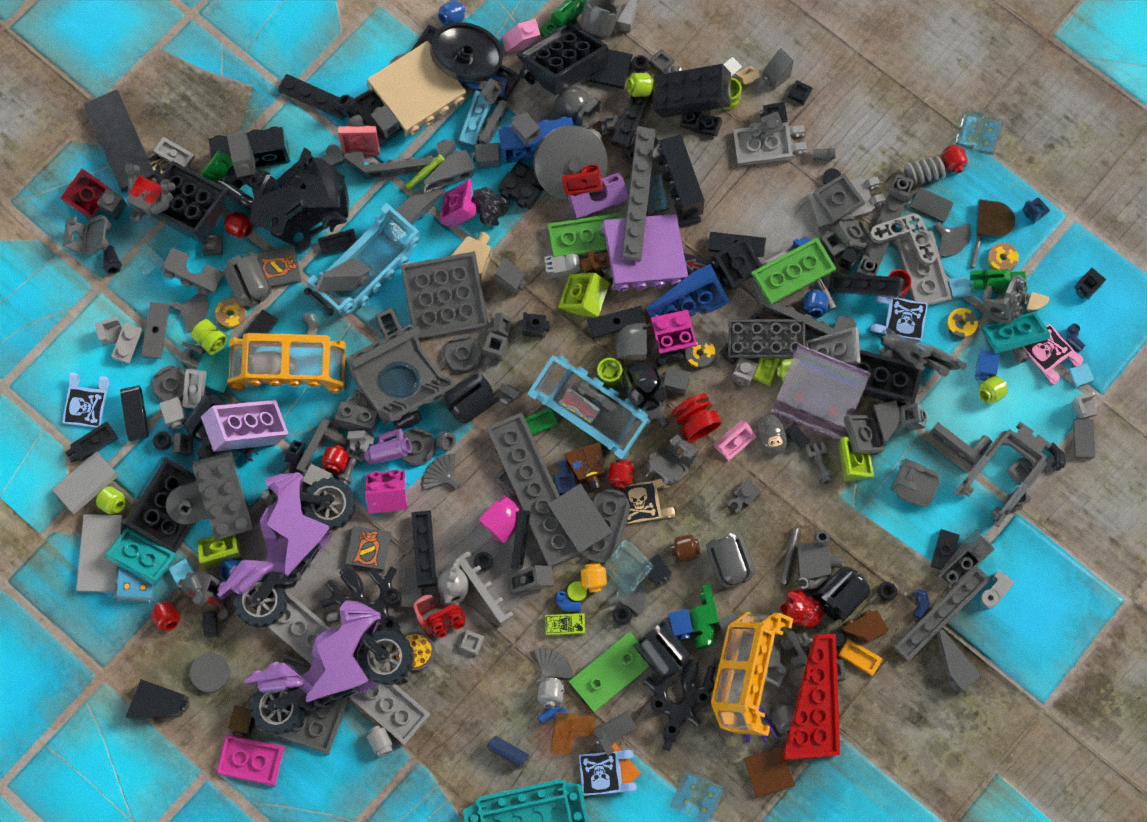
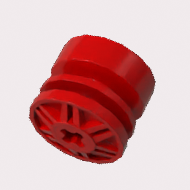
[671,393,723,442]

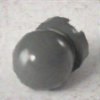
[555,87,602,129]

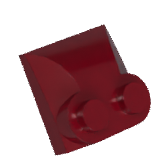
[60,168,113,219]

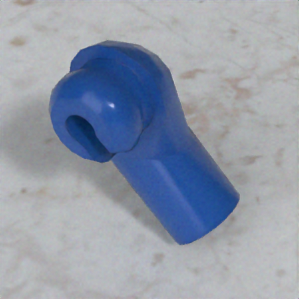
[555,591,581,612]
[537,706,568,725]

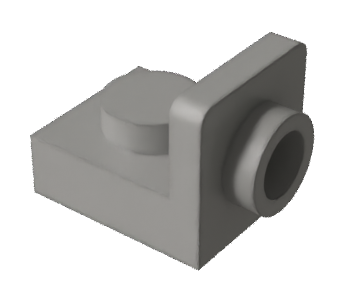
[732,358,758,386]

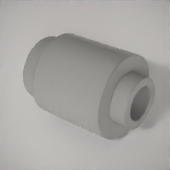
[366,726,393,757]

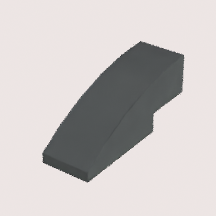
[394,187,446,230]

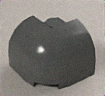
[616,323,647,366]

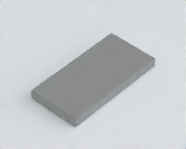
[895,230,952,307]
[76,514,124,593]

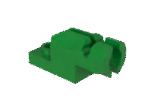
[539,0,586,37]
[970,269,1027,294]
[689,584,719,649]

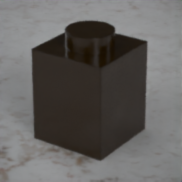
[228,705,255,737]

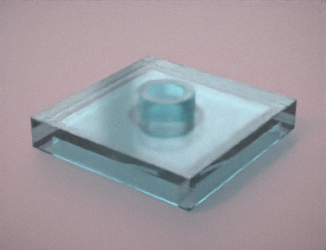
[603,539,654,595]

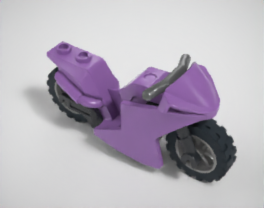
[217,472,355,628]
[244,600,415,735]

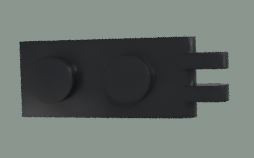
[65,421,118,463]

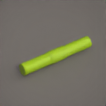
[405,154,444,190]

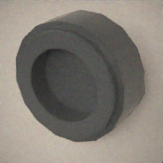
[435,431,456,451]

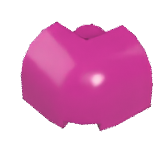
[479,495,519,544]

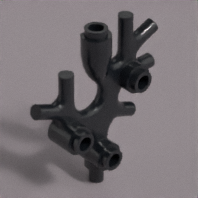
[320,566,405,637]
[643,659,716,752]

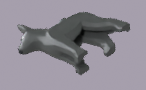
[880,328,967,377]

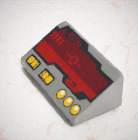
[558,388,601,424]

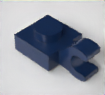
[554,459,576,495]

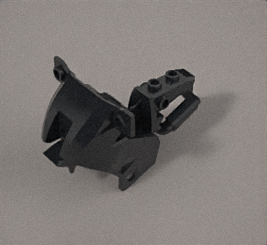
[217,148,349,251]

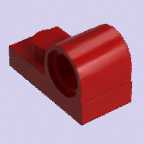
[562,164,603,196]

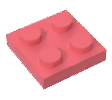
[338,126,380,156]

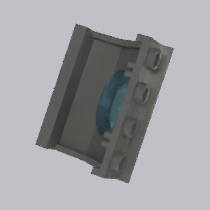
[345,324,455,424]

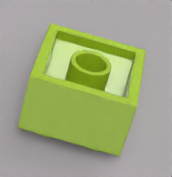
[558,273,610,317]

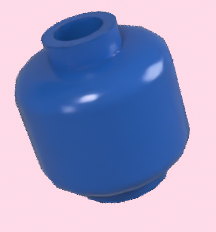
[438,0,465,25]
[803,289,828,318]

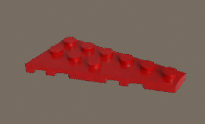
[782,634,840,759]

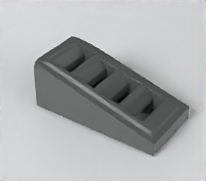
[374,308,402,337]

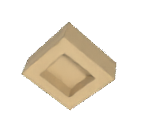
[735,66,760,85]

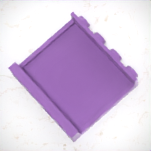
[600,214,688,292]

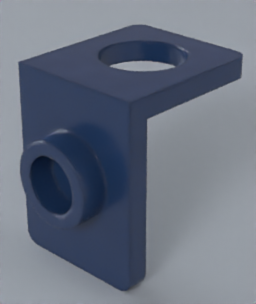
[1022,198,1050,224]

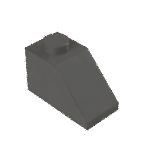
[762,48,794,90]
[227,130,255,177]
[495,258,527,295]
[872,400,901,446]
[508,565,555,594]

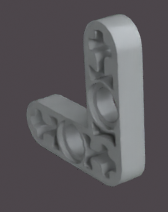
[870,213,937,266]

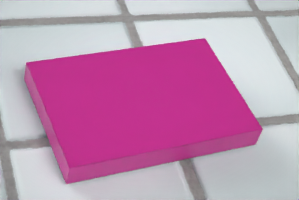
[216,734,285,786]

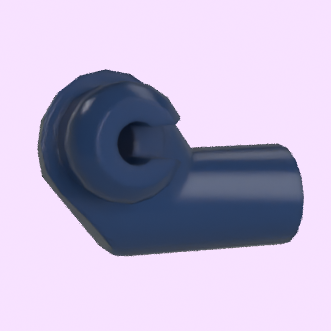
[1067,323,1086,352]
[913,589,930,620]

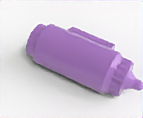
[363,429,412,464]

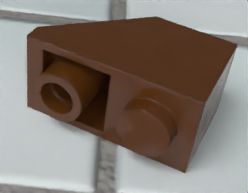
[840,609,889,643]

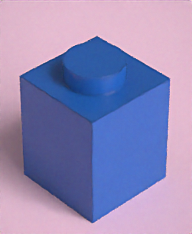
[975,350,1000,381]
[668,609,693,641]

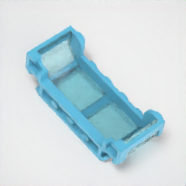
[307,203,421,317]

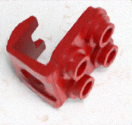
[414,595,466,639]

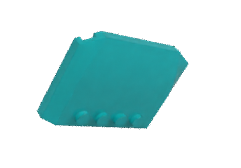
[463,779,589,822]

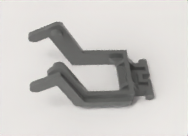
[953,421,1052,527]

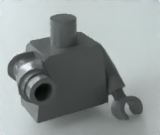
[794,531,842,592]

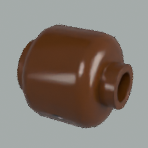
[671,535,700,562]

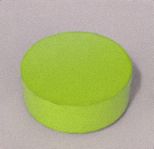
[567,581,587,602]

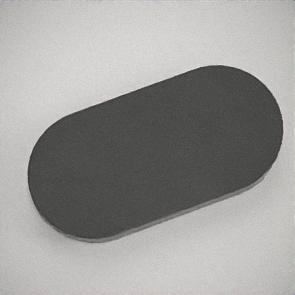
[582,488,630,564]

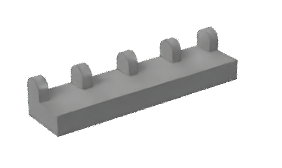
[458,551,514,627]

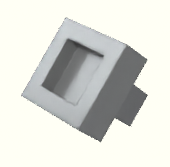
[347,430,374,453]

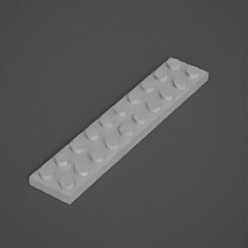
[260,589,431,746]

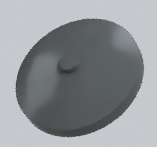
[533,125,607,200]

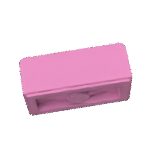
[713,421,757,461]

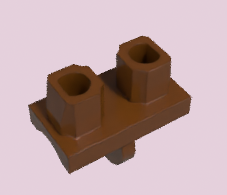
[580,250,610,277]

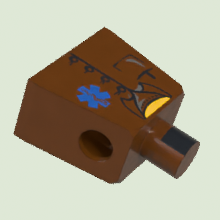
[565,442,605,491]

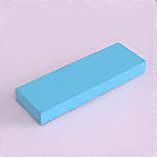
[458,90,491,148]

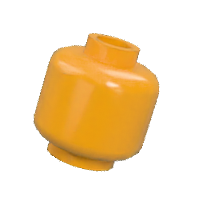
[580,563,607,592]

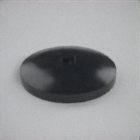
[430,22,503,82]

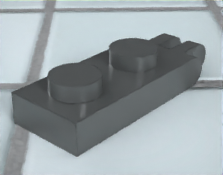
[478,100,507,144]

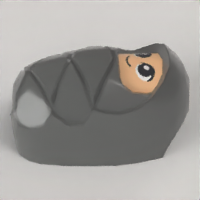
[756,414,787,455]

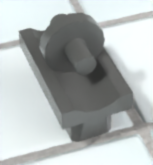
[781,630,813,667]

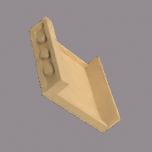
[367,41,466,137]

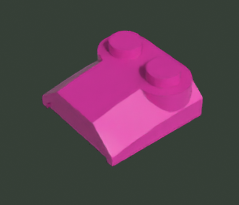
[439,179,476,227]

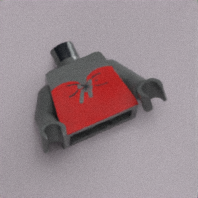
[125,164,176,223]
[178,572,231,622]

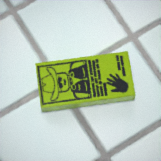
[545,613,586,636]

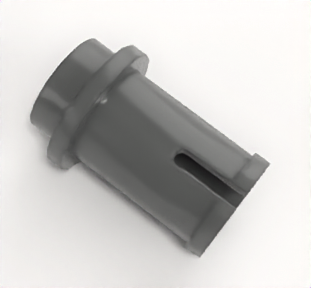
[813,147,836,161]
[1011,346,1029,364]

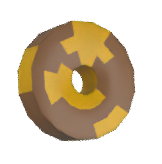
[987,243,1019,271]
[215,298,246,329]

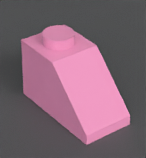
[501,19,541,54]

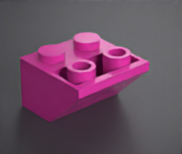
[650,310,697,354]
[365,470,407,514]

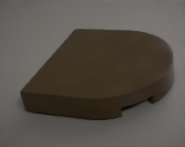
[976,199,1015,238]

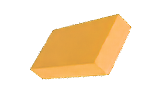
[838,639,883,676]

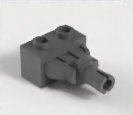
[335,389,379,437]

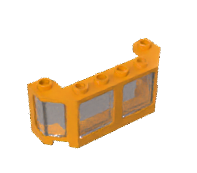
[227,333,346,393]
[711,612,793,736]

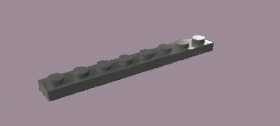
[622,126,656,262]

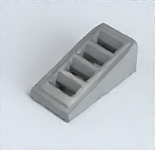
[616,0,640,33]

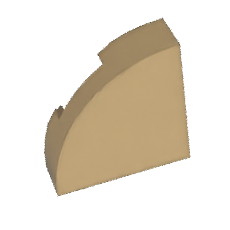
[1026,292,1050,312]

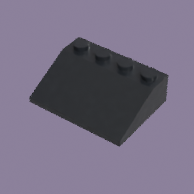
[517,22,608,96]
[155,160,229,244]
[121,457,196,553]

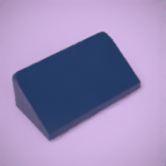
[487,736,529,768]

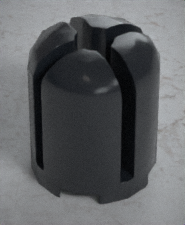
[622,360,666,411]
[444,370,499,424]
[185,391,228,442]
[813,566,870,623]
[633,621,690,679]

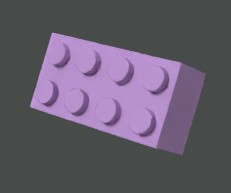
[201,400,289,452]

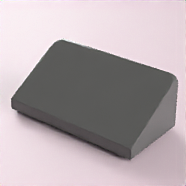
[910,187,953,223]

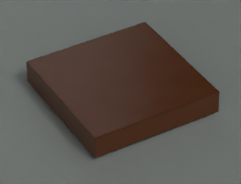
[744,746,795,798]

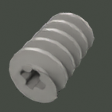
[904,156,946,185]

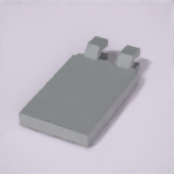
[733,122,807,166]
[807,176,886,229]

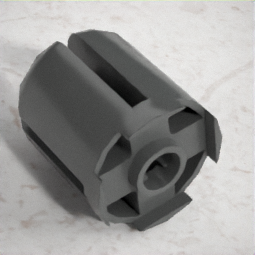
[222,252,271,307]
[706,532,755,587]

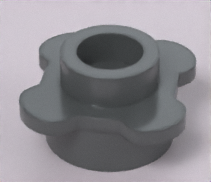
[1007,487,1031,510]

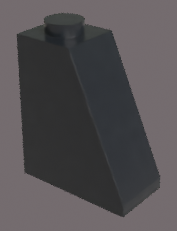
[126,679,189,721]

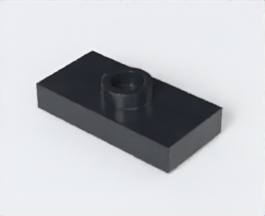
[930,529,960,570]

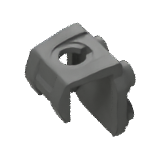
[62,215,111,256]
[983,275,1029,325]
[647,434,699,486]
[889,459,940,508]

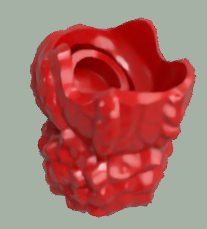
[780,589,824,628]

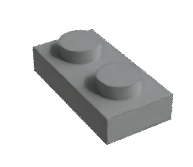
[153,137,195,168]
[111,322,143,364]
[182,369,207,409]

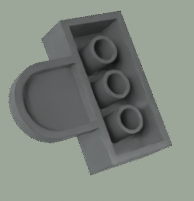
[166,451,254,540]

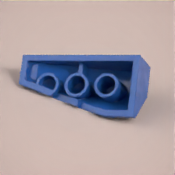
[646,264,730,318]

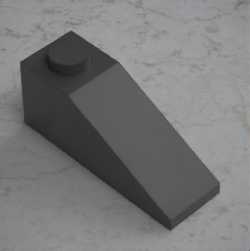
[421,150,475,194]
[315,257,370,291]
[937,629,981,693]

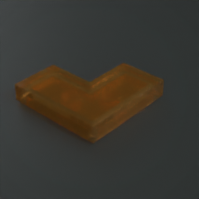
[550,712,595,754]

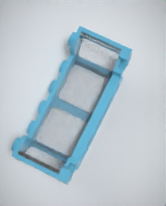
[527,355,651,459]

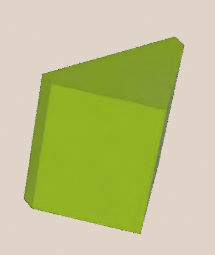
[838,437,874,482]
[198,534,243,569]

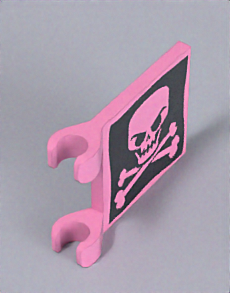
[1023,324,1083,385]

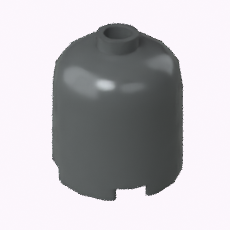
[580,0,621,40]

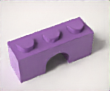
[568,173,628,218]

